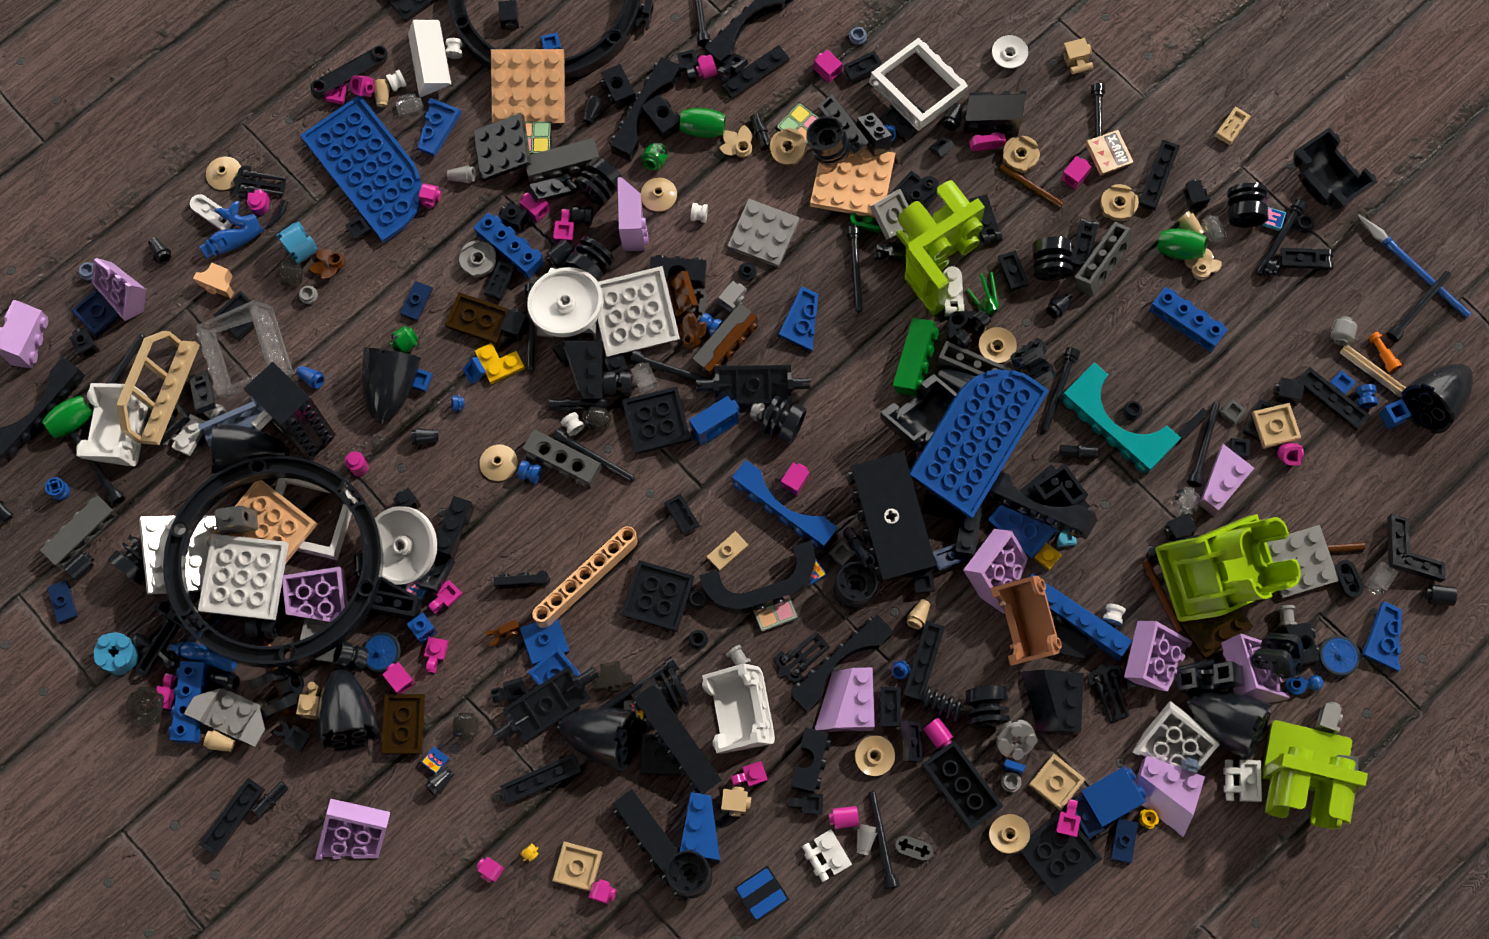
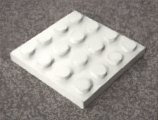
[598,266,680,357]
[139,515,216,594]
[198,534,289,620]

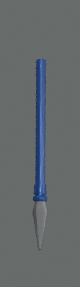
[1357,214,1472,319]

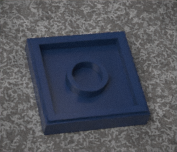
[71,288,120,337]

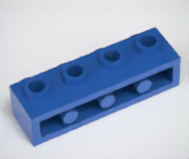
[473,212,544,279]
[1149,287,1228,353]
[168,661,210,744]

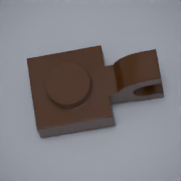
[485,620,521,648]

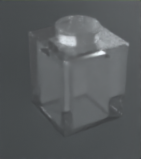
[631,362,658,395]
[1364,561,1398,595]

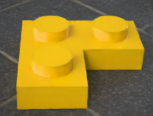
[475,343,525,384]

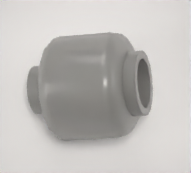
[1330,316,1357,346]

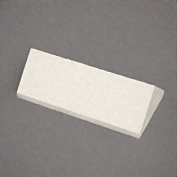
[408,20,451,97]

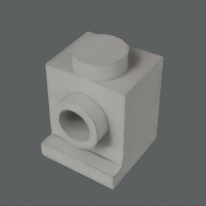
[719,281,747,313]
[1315,702,1343,734]

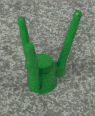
[966,272,999,315]

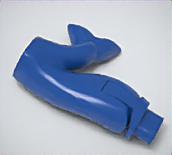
[199,201,264,259]
[169,642,238,672]

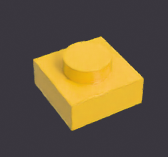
[1034,543,1062,571]

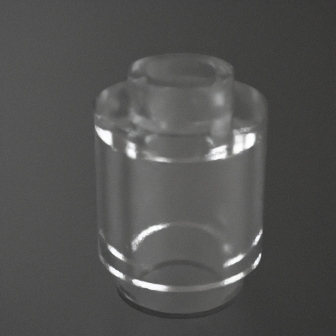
[1201,215,1227,244]

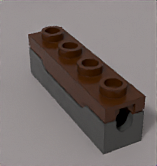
[692,304,758,378]

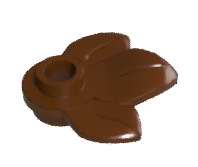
[309,249,345,280]
[676,312,706,349]

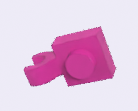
[315,85,348,105]
[553,209,574,242]
[428,580,463,614]
[424,637,449,673]
[152,673,177,710]
[731,761,768,787]
[1056,799,1081,837]

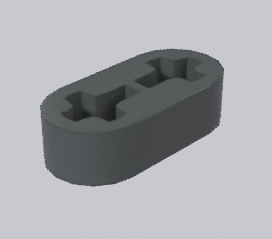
[690,288,707,323]
[895,836,933,862]

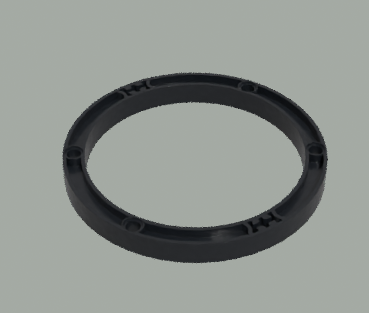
[448,0,642,82]
[163,456,384,668]

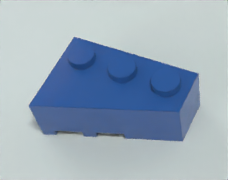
[680,792,720,862]

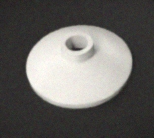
[992,35,1028,69]

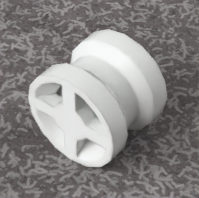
[445,38,464,59]
[386,70,407,92]
[691,203,708,223]
[561,412,585,436]
[1103,604,1126,625]

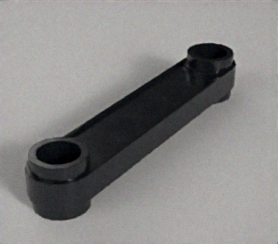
[310,45,388,99]

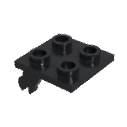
[1051,614,1089,659]

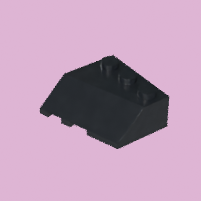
[964,91,1027,136]
[1021,669,1084,736]

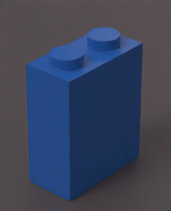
[1082,766,1147,827]

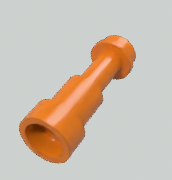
[1368,332,1402,374]

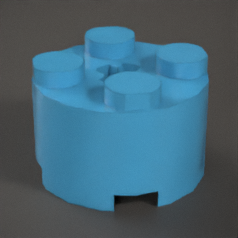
[276,221,318,265]
[94,632,140,675]

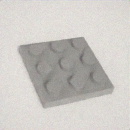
[728,199,800,268]
[1267,525,1339,598]

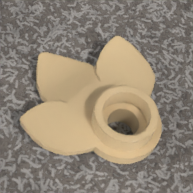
[720,125,752,157]
[1184,248,1222,280]

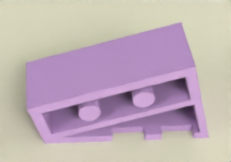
[1199,444,1254,516]

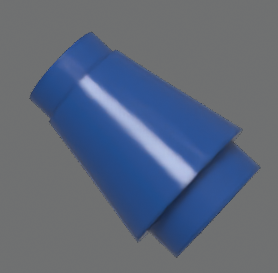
[296,366,325,389]

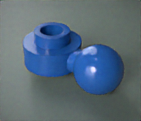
[1285,675,1323,696]

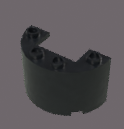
[1293,127,1378,210]
[880,374,957,452]

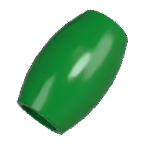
[680,108,726,138]
[1158,229,1207,260]
[42,396,93,438]

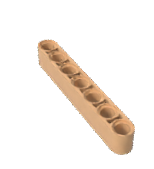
[533,526,638,628]

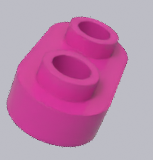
[969,132,1006,151]

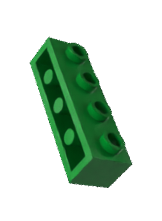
[893,318,939,396]

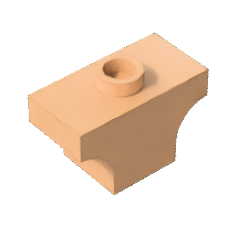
[193,263,234,299]

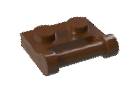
[666,271,698,320]

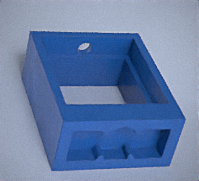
[689,396,740,446]

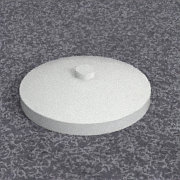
[528,267,604,337]
[375,507,437,584]

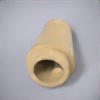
[374,79,390,107]
[1177,211,1204,234]
[907,599,930,630]
[203,730,235,752]

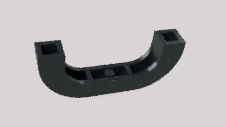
[699,541,816,614]

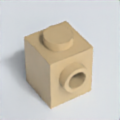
[721,787,751,817]

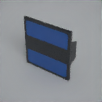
[734,865,790,922]

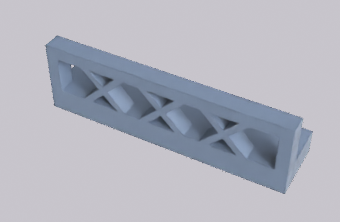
[198,401,270,448]

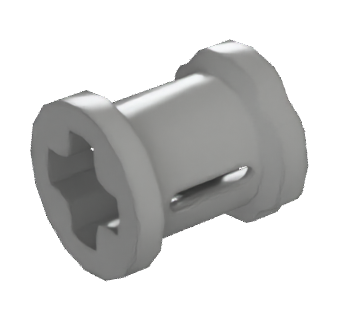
[1277,605,1297,628]
[726,645,751,666]

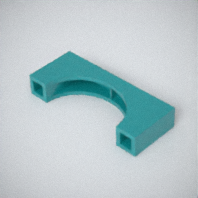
[1062,362,1181,475]

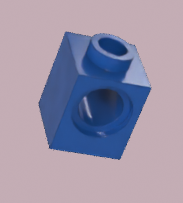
[407,613,438,644]

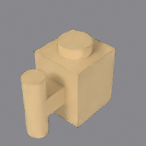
[1062,38,1093,74]
[296,682,321,720]

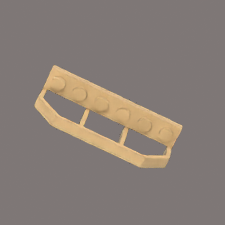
[116,331,200,445]

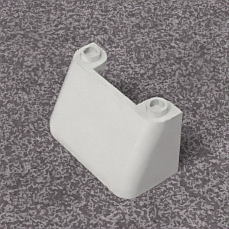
[76,383,148,466]
[702,663,775,754]

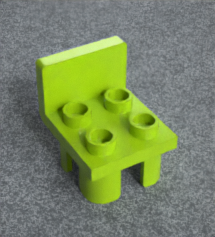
[896,180,985,316]
[1156,514,1301,622]
[1261,720,1368,830]

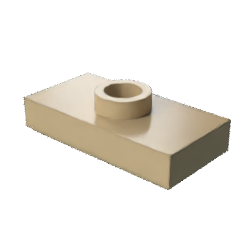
[1215,106,1251,146]
[707,531,749,572]

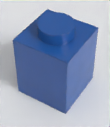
[1379,399,1412,430]

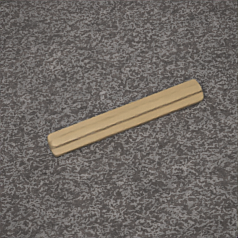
[1340,345,1406,397]

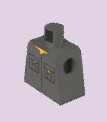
[215,506,258,535]

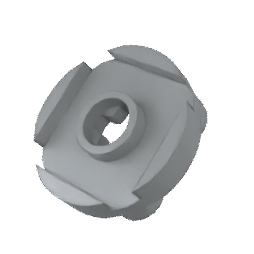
[459,240,497,278]
[996,720,1037,760]

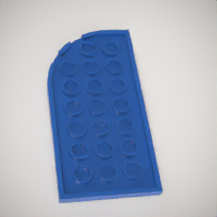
[300,95,422,243]
[910,369,1049,518]

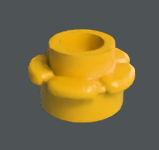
[1139,809,1159,829]
[520,843,539,862]

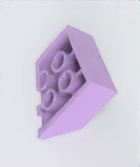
[282,567,348,622]
[1124,621,1192,691]

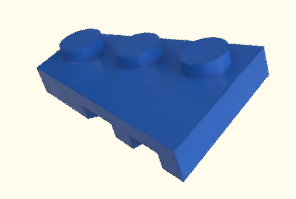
[418,98,462,157]
[778,286,819,352]
[988,505,1057,558]
[1362,601,1402,672]

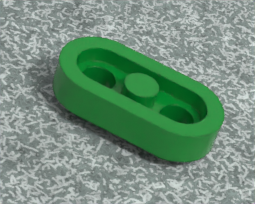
[850,213,882,232]

